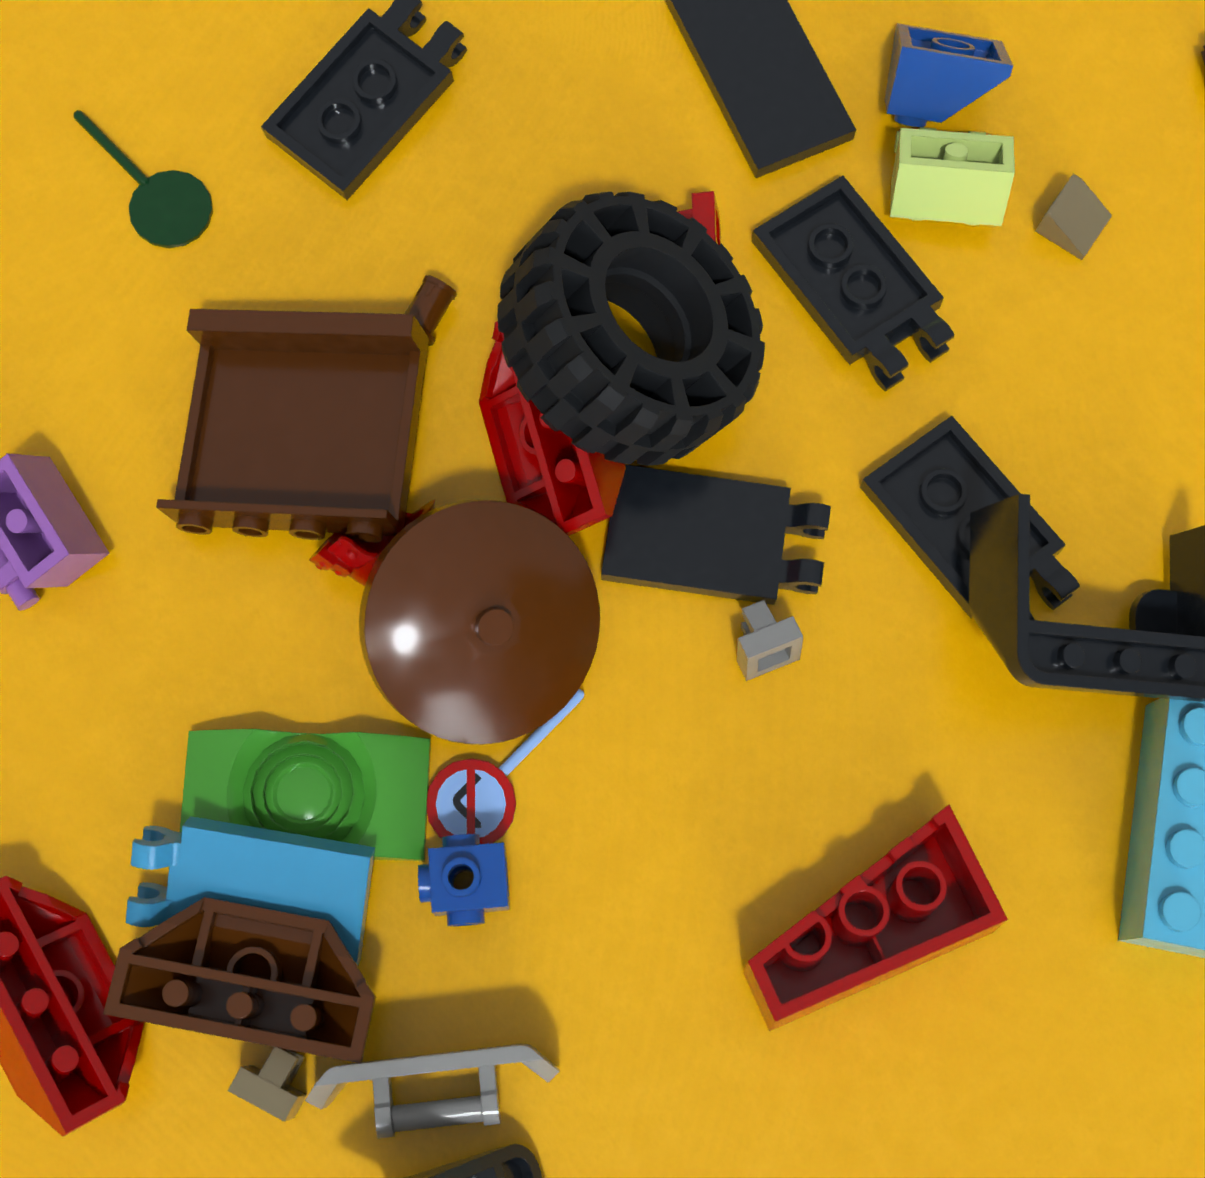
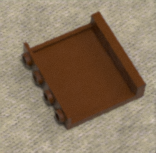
[156,309,429,543]

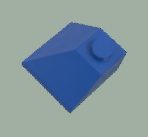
[885,23,1013,127]

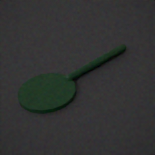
[73,110,213,248]

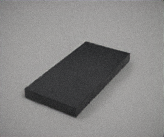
[665,0,856,178]

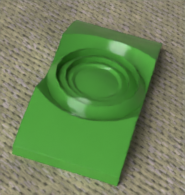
[180,729,431,861]

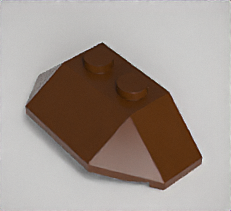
[103,897,376,1063]

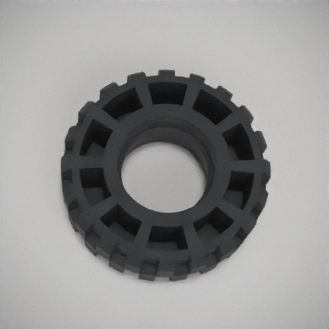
[498,192,765,466]

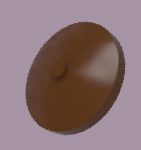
[359,499,600,744]

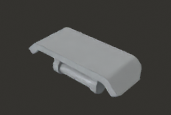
[305,1043,560,1139]

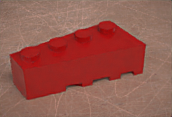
[743,805,1008,1031]

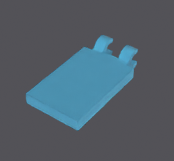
[126,816,375,966]

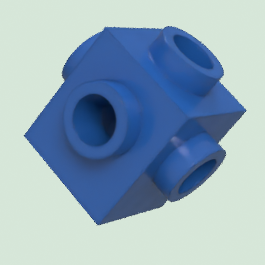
[418,834,510,927]

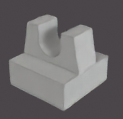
[737,600,803,681]

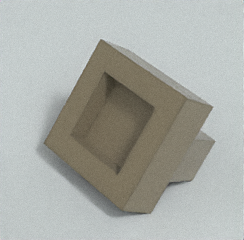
[228,1047,307,1122]

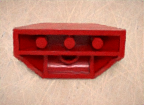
[479,321,626,536]
[0,875,145,1137]

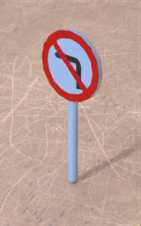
[427,689,585,844]

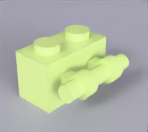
[890,127,1015,226]

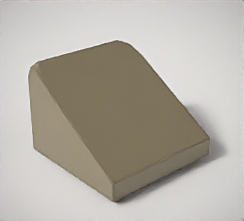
[1035,173,1112,260]

